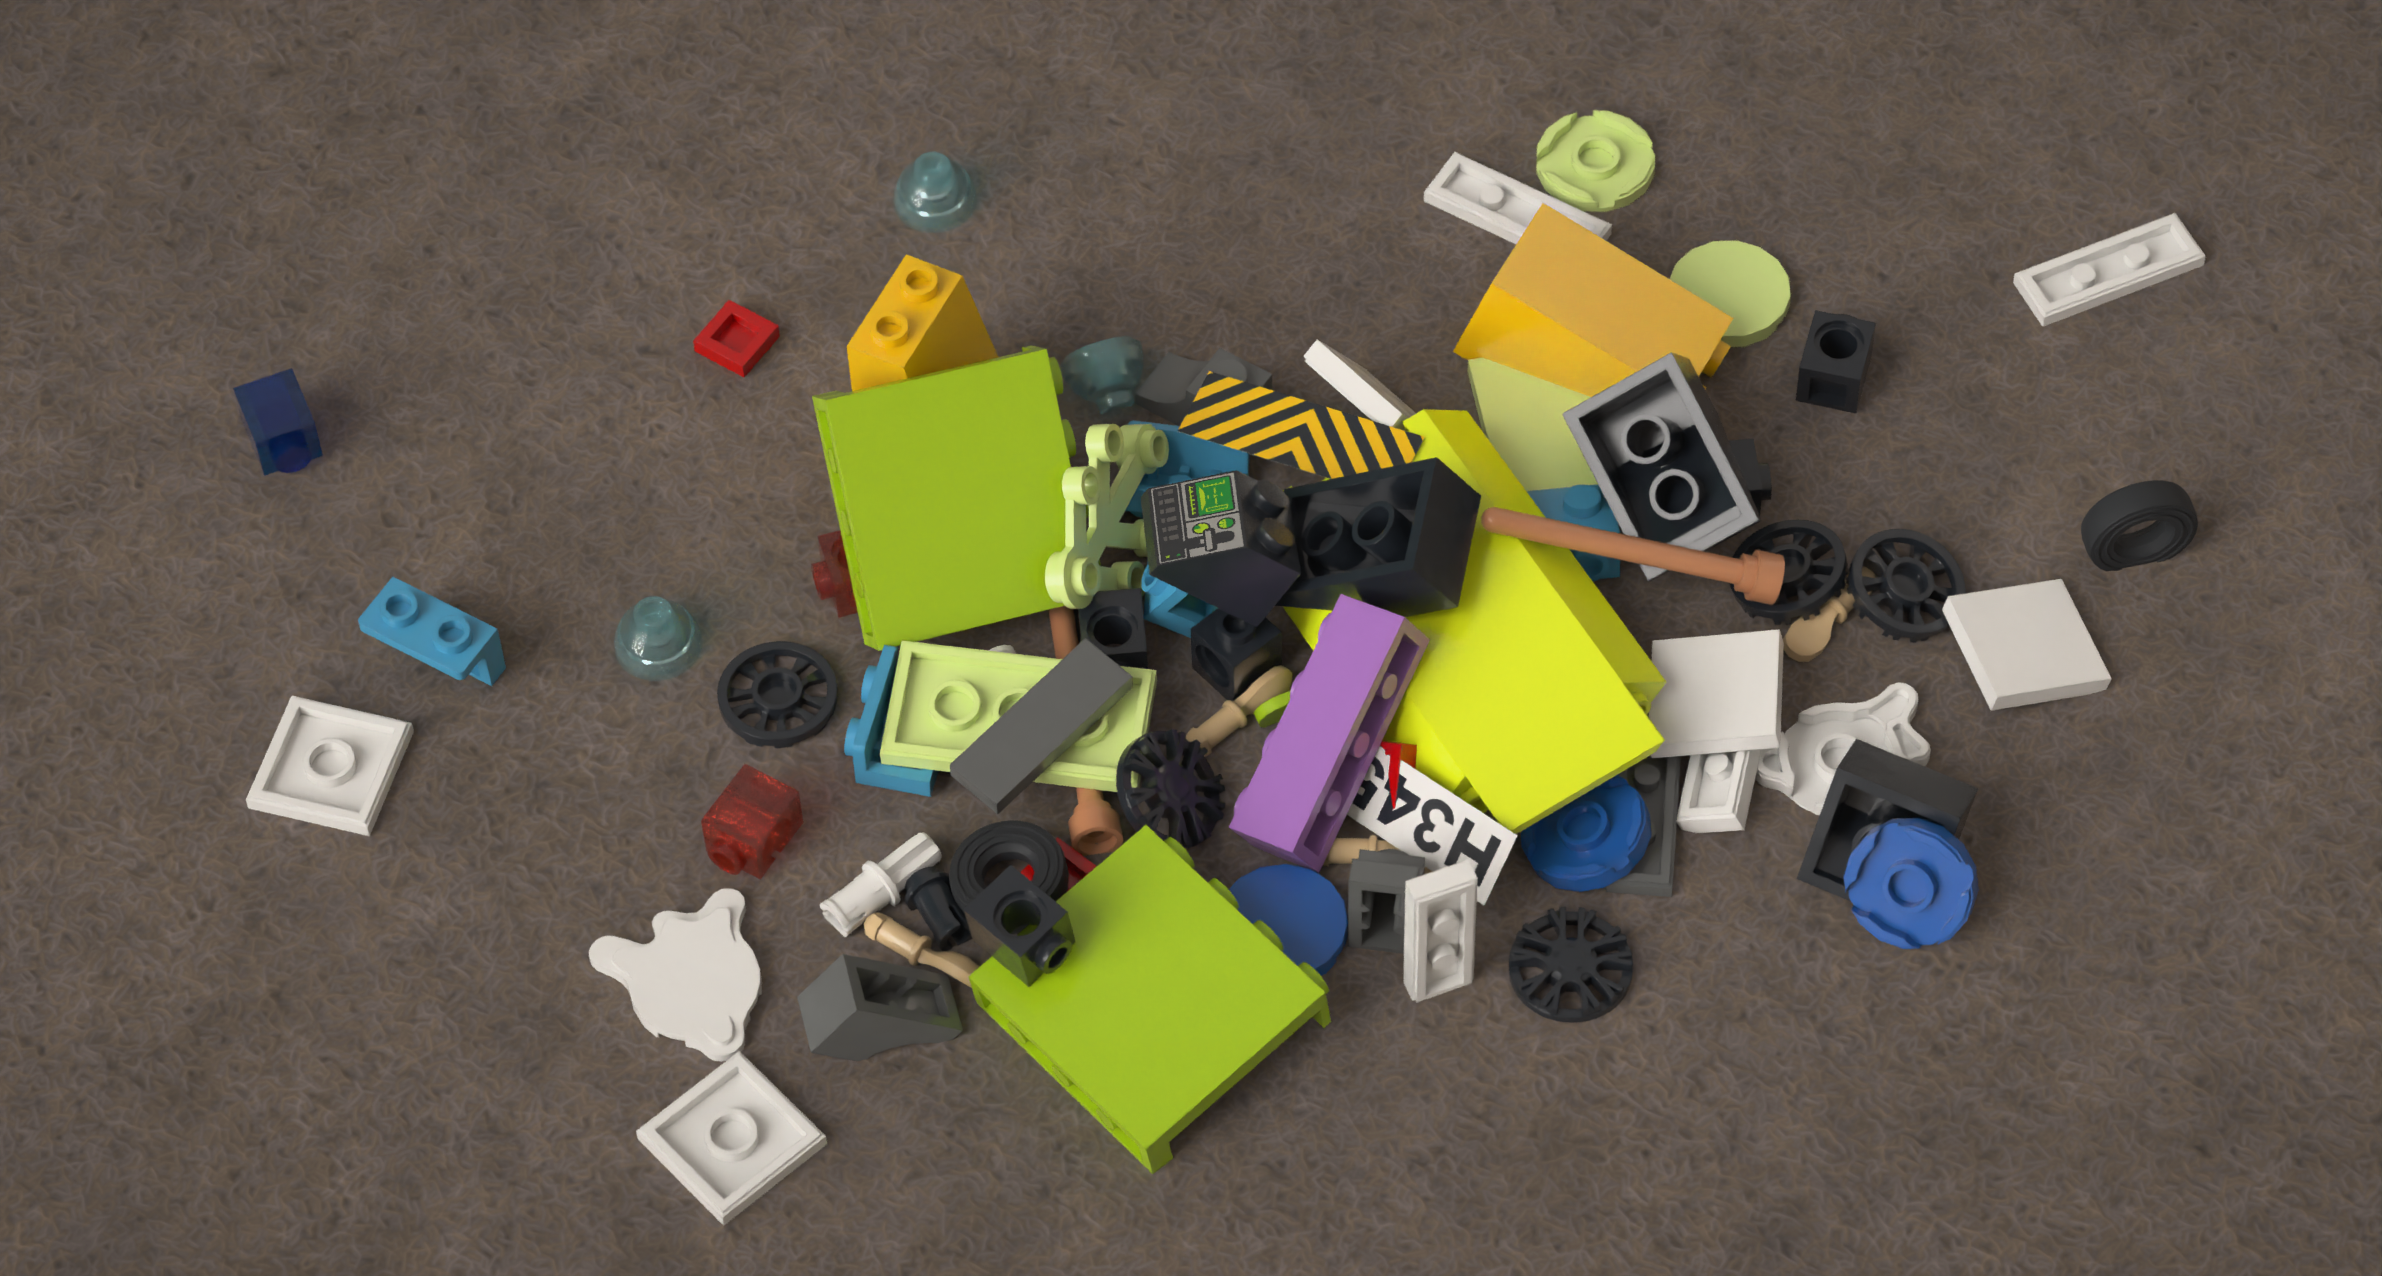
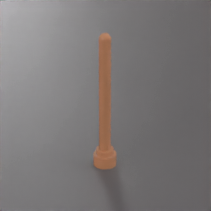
[1481,507,1785,605]
[1048,606,1123,856]

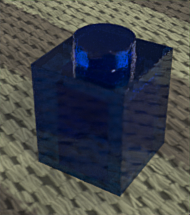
[233,368,323,476]

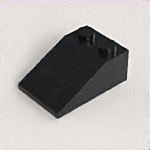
[1562,352,1761,582]
[1275,457,1481,617]

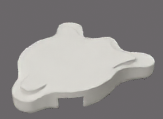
[1755,682,1931,815]
[589,888,762,1061]

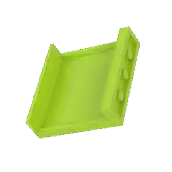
[812,345,1101,651]
[968,825,1331,1174]

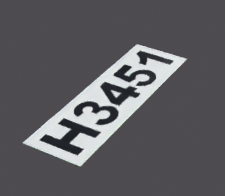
[1347,746,1518,906]

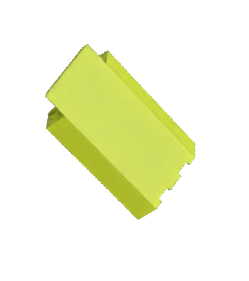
[1283,409,1667,833]

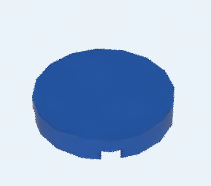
[1521,775,1652,892]
[1844,818,1979,949]
[1229,864,1348,976]

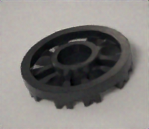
[1729,519,1849,625]
[1846,529,1966,643]
[717,641,838,748]
[1116,729,1226,850]
[1508,907,1633,1023]

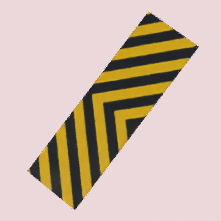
[1177,371,1425,479]

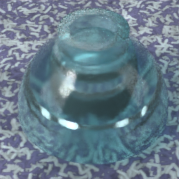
[893,152,977,233]
[1060,336,1144,414]
[614,596,703,681]

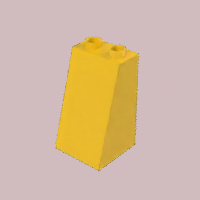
[1453,203,1733,397]
[847,254,998,391]

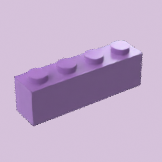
[1229,594,1430,873]

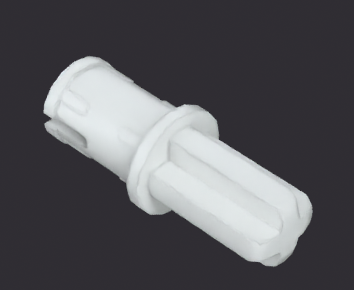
[820,832,942,937]

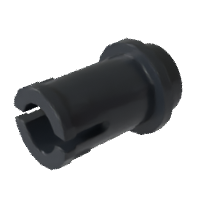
[904,867,972,951]

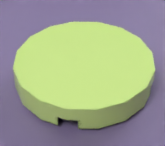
[1536,110,1655,212]
[1670,240,1791,347]

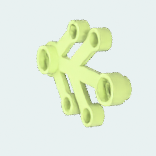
[1045,424,1169,609]

